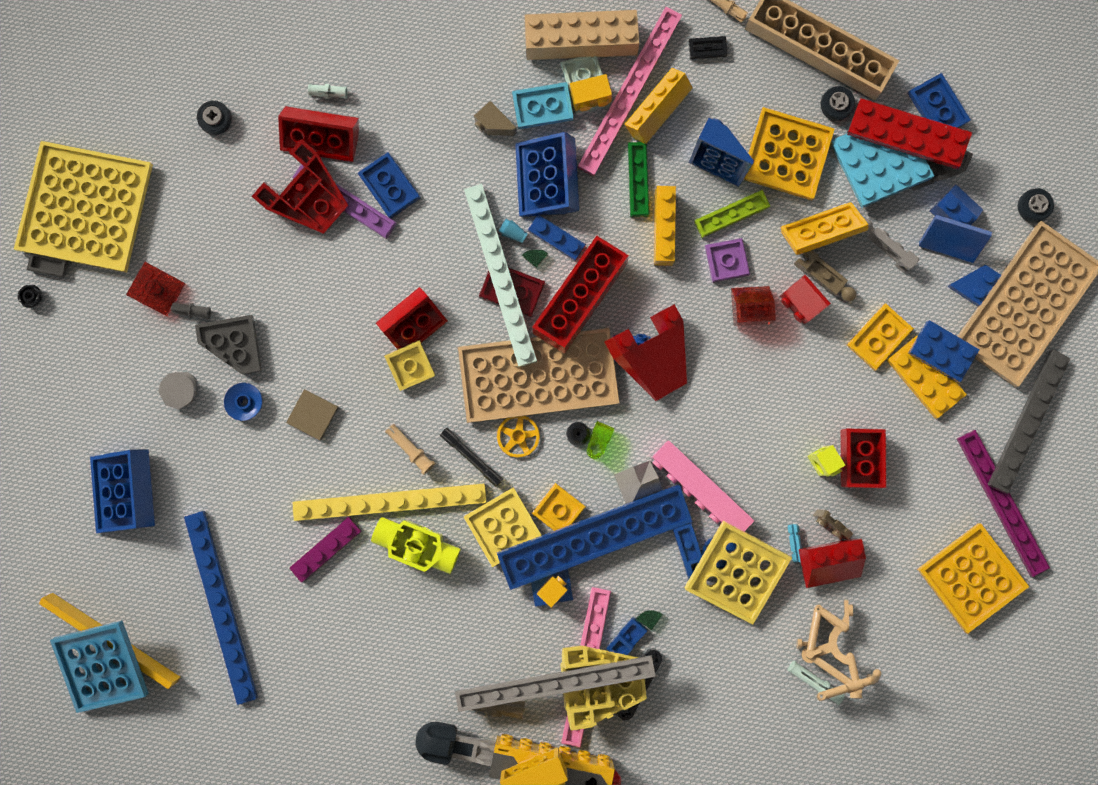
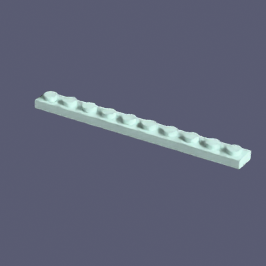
[464,184,537,367]

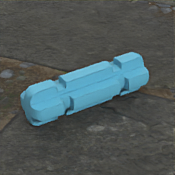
[788,524,802,563]

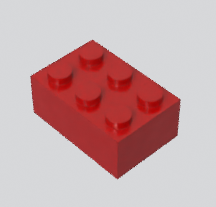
[840,428,886,488]

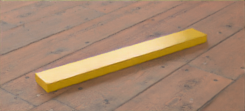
[39,593,180,689]

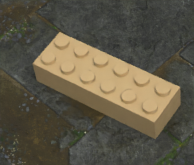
[524,10,639,60]

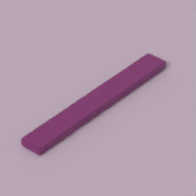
[956,430,1050,577]

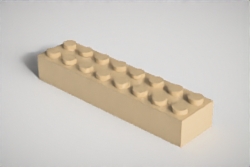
[745,0,900,100]

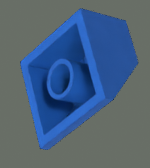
[929,184,983,225]

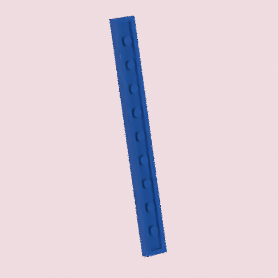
[184,511,258,705]

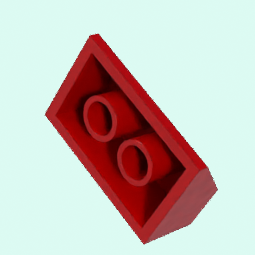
[376,287,448,350]
[798,539,866,588]

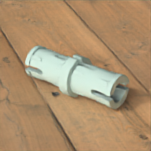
[308,84,348,99]

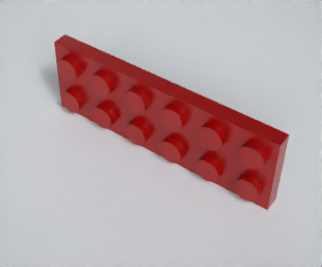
[847,98,972,170]

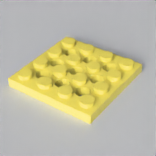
[684,521,792,625]

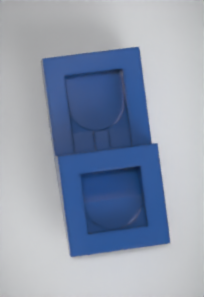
[606,617,648,655]

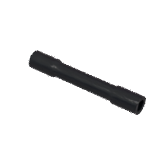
[439,427,503,487]

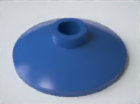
[224,383,263,421]

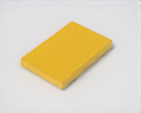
[846,303,914,371]

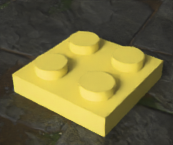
[384,340,435,391]

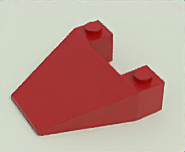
[251,139,348,234]
[604,304,687,401]

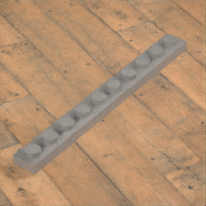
[455,655,656,712]

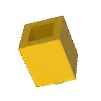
[537,576,567,608]

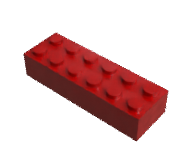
[532,235,629,354]

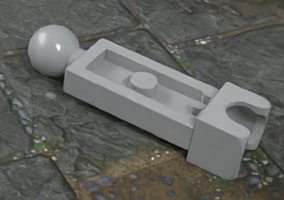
[862,219,919,273]

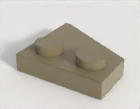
[813,509,853,540]

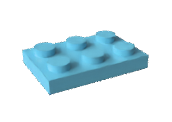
[512,82,573,130]

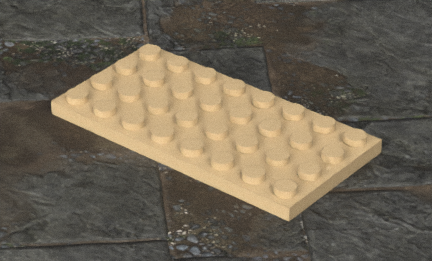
[958,221,1098,387]
[458,328,619,423]

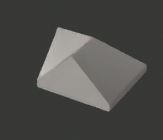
[614,460,662,504]

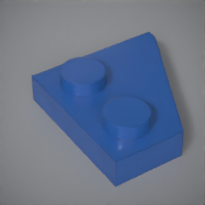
[948,265,1001,307]

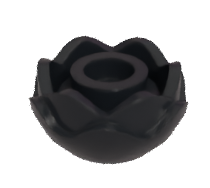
[17,285,43,308]
[566,422,590,446]

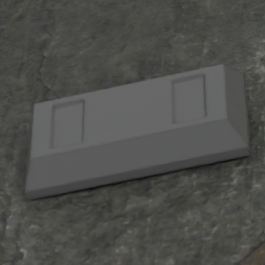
[26,253,68,278]

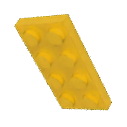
[781,202,868,255]
[886,336,967,419]

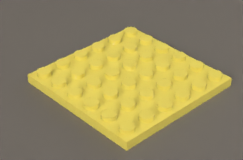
[14,141,153,273]

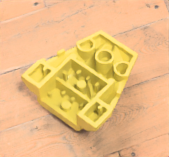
[560,645,647,730]

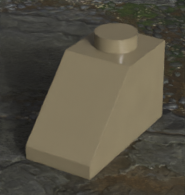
[474,101,517,136]

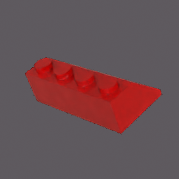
[278,106,359,162]

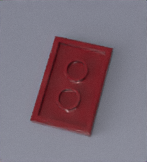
[479,267,545,317]

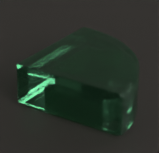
[522,250,548,268]
[635,610,663,630]

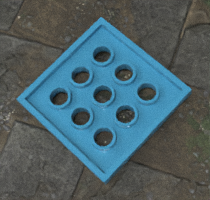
[50,620,149,713]

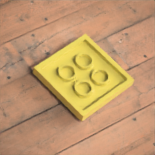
[464,487,542,567]

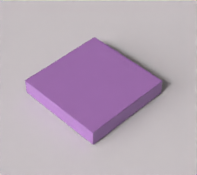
[705,238,750,283]

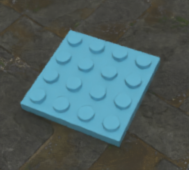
[830,134,934,208]

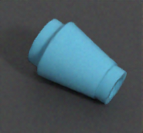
[498,219,528,243]

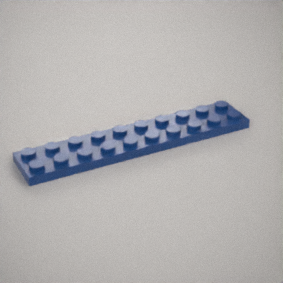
[497,485,693,590]

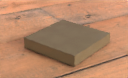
[286,389,339,441]

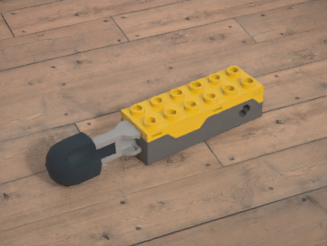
[415,722,621,785]

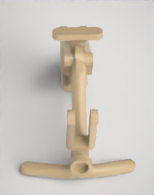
[796,600,882,701]

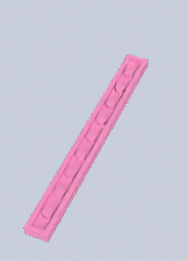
[578,7,682,176]

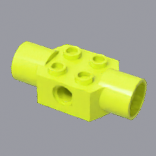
[371,517,461,574]

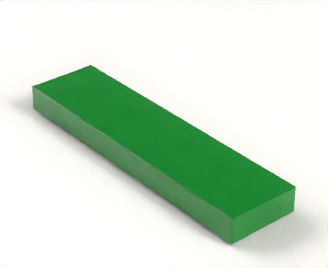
[628,142,649,217]

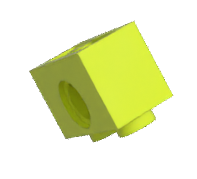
[807,445,845,477]

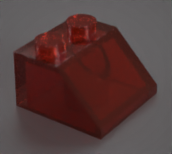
[126,262,186,316]

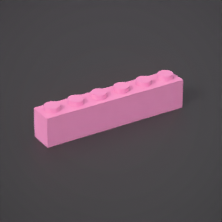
[651,440,754,532]

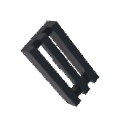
[688,36,728,59]

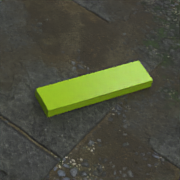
[694,190,771,238]

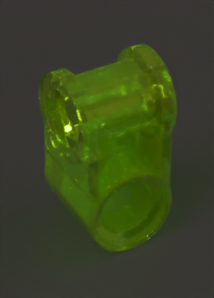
[586,421,615,459]

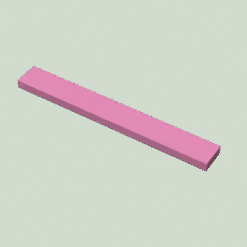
[561,587,611,748]

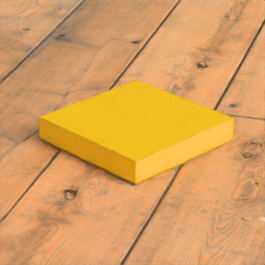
[532,483,586,531]

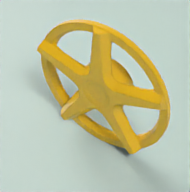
[497,416,540,458]

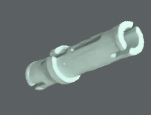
[787,661,845,705]

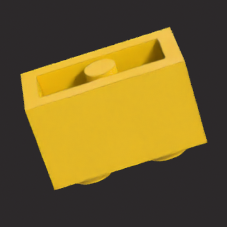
[570,74,612,112]

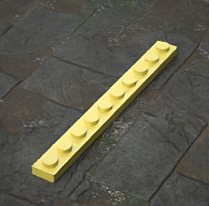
[292,483,487,521]

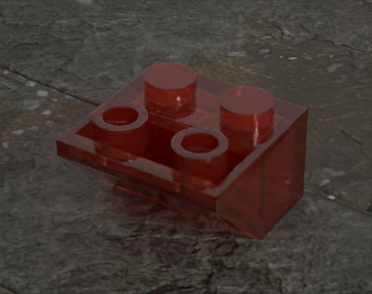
[731,286,776,326]

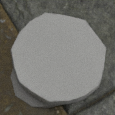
[158,372,197,409]

